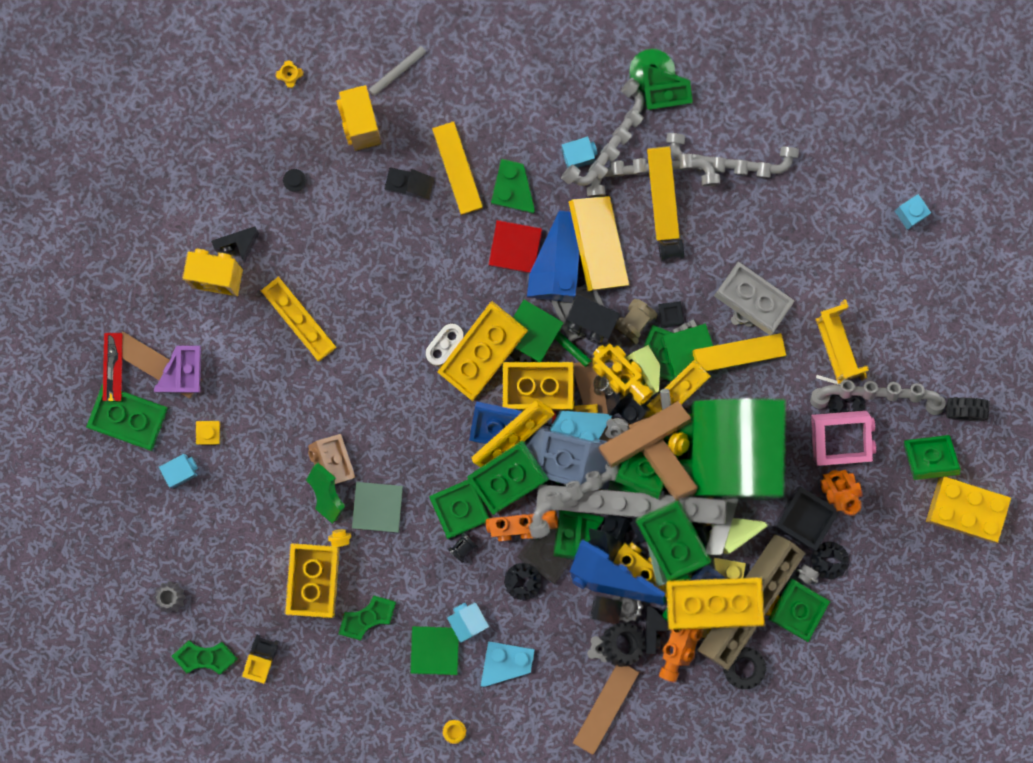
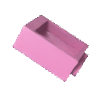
[811,411,876,466]

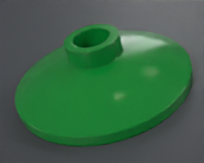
[630,49,675,92]

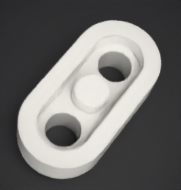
[426,324,464,366]

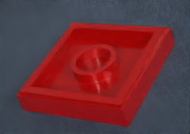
[488,220,542,274]

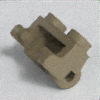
[614,299,658,345]

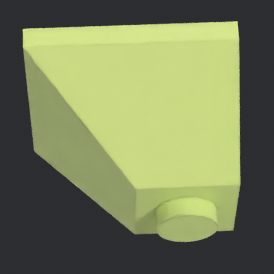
[605,345,660,396]
[709,518,767,554]

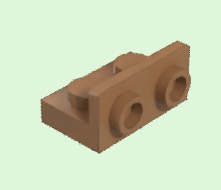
[308,434,355,484]

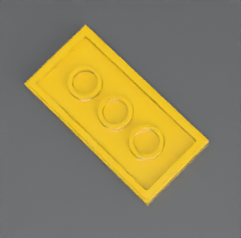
[569,196,629,291]
[437,301,528,401]
[666,578,764,630]

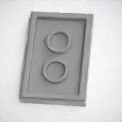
[714,262,795,336]

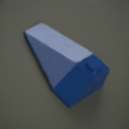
[527,210,579,303]
[570,540,666,605]

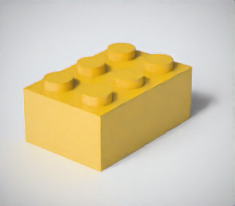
[336,85,381,151]
[183,249,243,297]
[503,362,574,411]
[926,477,1011,543]
[285,544,340,618]

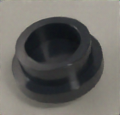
[283,169,306,192]

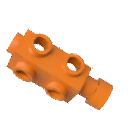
[820,470,862,515]
[486,510,558,541]
[659,628,703,682]

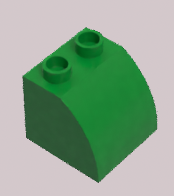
[678,399,785,500]

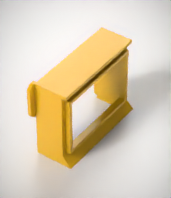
[816,299,868,384]

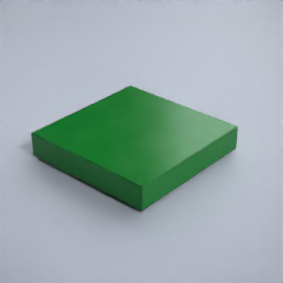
[513,300,564,362]
[661,323,713,379]
[904,435,961,480]
[429,480,489,539]
[768,578,830,642]
[410,626,459,675]

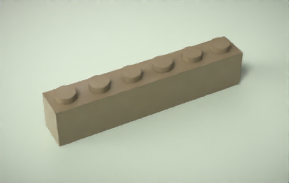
[697,534,805,670]

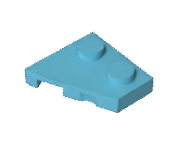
[549,411,612,441]
[481,641,534,687]

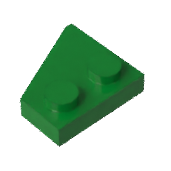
[641,64,693,110]
[491,159,535,214]
[554,510,603,559]

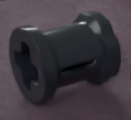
[658,239,684,262]
[447,532,478,563]
[250,634,279,661]

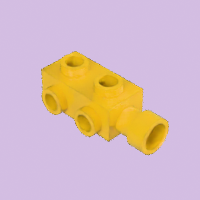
[593,344,653,405]
[613,542,667,597]

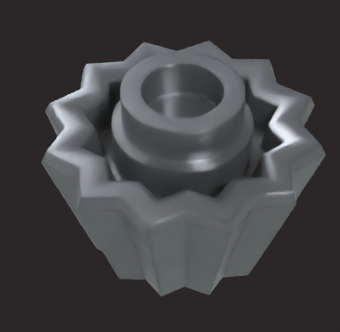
[153,581,186,614]
[613,596,644,623]

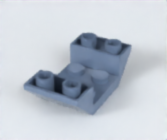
[524,425,610,490]

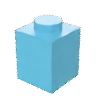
[561,137,598,168]
[895,194,931,230]
[159,454,198,489]
[447,602,489,643]

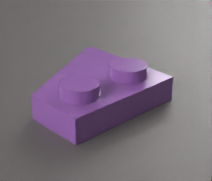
[154,346,201,393]

